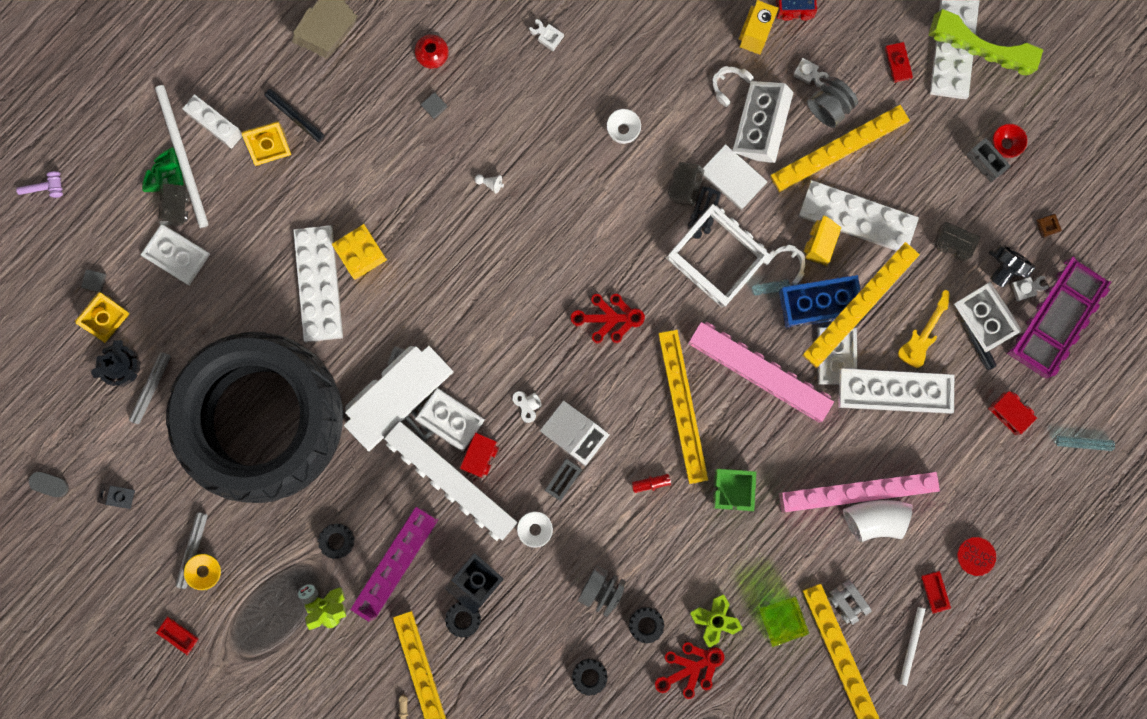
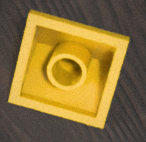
[241,121,291,166]
[74,292,130,343]

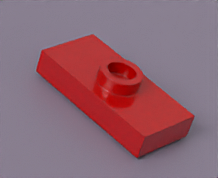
[885,42,913,83]

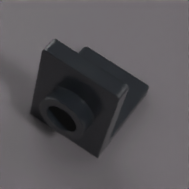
[97,484,135,509]

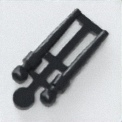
[688,186,721,239]

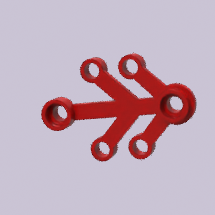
[571,294,645,344]
[654,642,725,699]

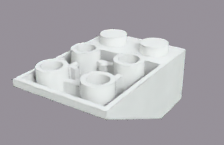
[540,401,609,466]

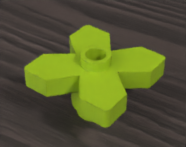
[305,587,346,630]
[690,594,742,647]

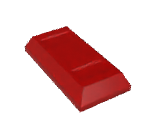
[921,571,951,614]
[156,616,199,655]

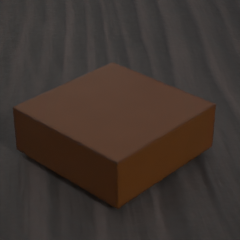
[1036,214,1062,238]

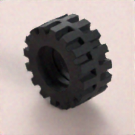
[318,524,355,559]
[445,602,481,638]
[629,607,664,644]
[572,659,608,696]

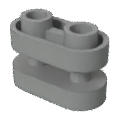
[828,579,872,625]

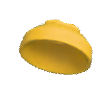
[184,554,221,590]

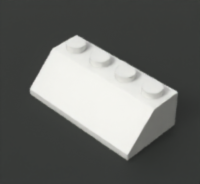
[733,81,793,163]

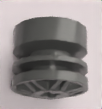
[807,77,858,128]
[577,565,626,617]

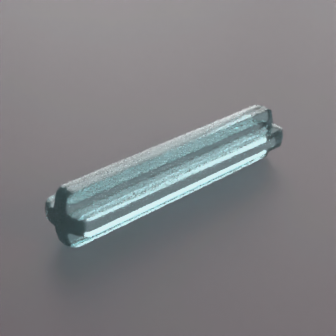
[1056,436,1115,451]

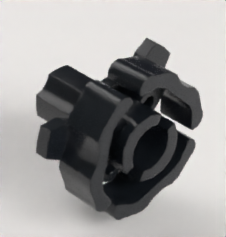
[989,244,1036,288]
[91,340,141,387]

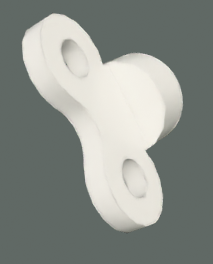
[513,391,542,423]

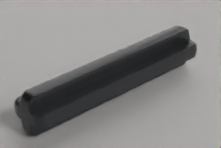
[961,320,997,370]

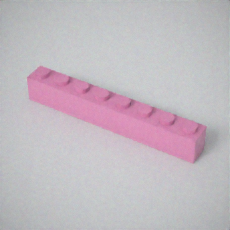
[688,322,834,423]
[779,472,940,512]

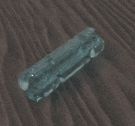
[752,279,790,296]

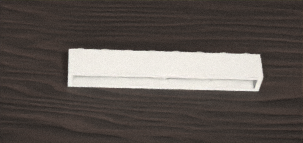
[385,421,518,541]

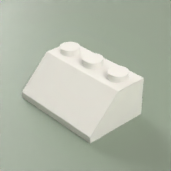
[954,282,1022,352]

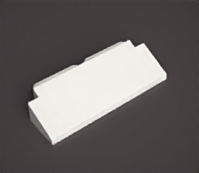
[344,346,453,451]

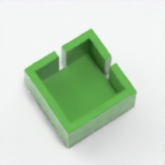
[713,469,756,511]

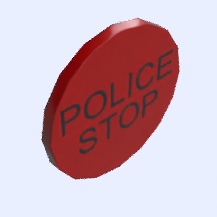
[957,537,996,576]

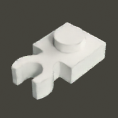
[529,19,564,51]
[793,58,829,88]
[1011,276,1049,302]

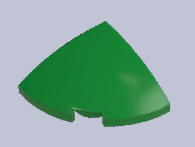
[142,147,184,192]

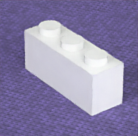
[182,94,242,149]

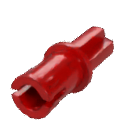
[632,473,671,493]

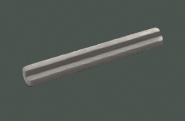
[129,352,171,424]
[176,512,208,589]

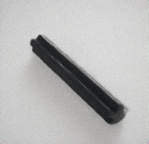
[264,89,325,143]

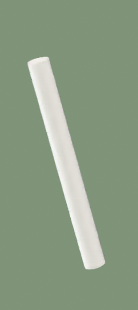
[899,607,925,686]

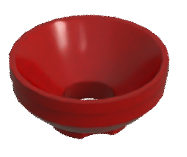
[415,34,449,69]
[992,124,1028,158]

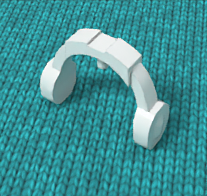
[712,66,754,107]
[764,245,805,285]

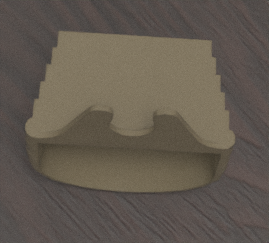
[292,0,358,59]

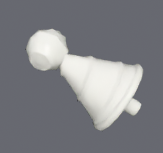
[474,174,504,194]

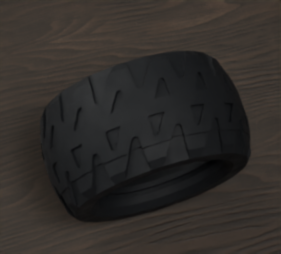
[166,332,343,503]

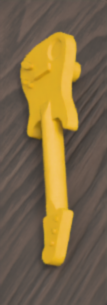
[898,290,950,368]

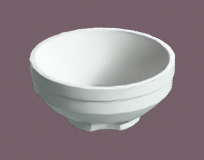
[607,109,641,144]
[517,512,553,548]

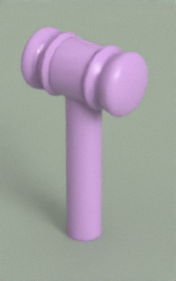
[17,171,63,198]

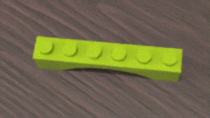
[928,9,1043,75]

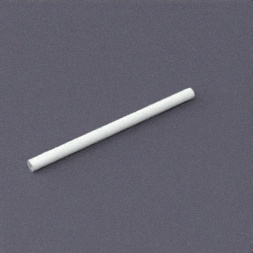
[155,85,209,228]

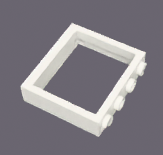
[665,204,770,308]

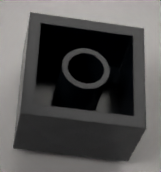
[445,553,504,614]

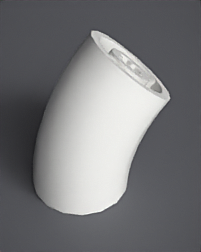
[843,500,913,542]

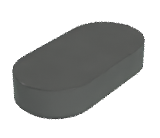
[29,472,69,497]

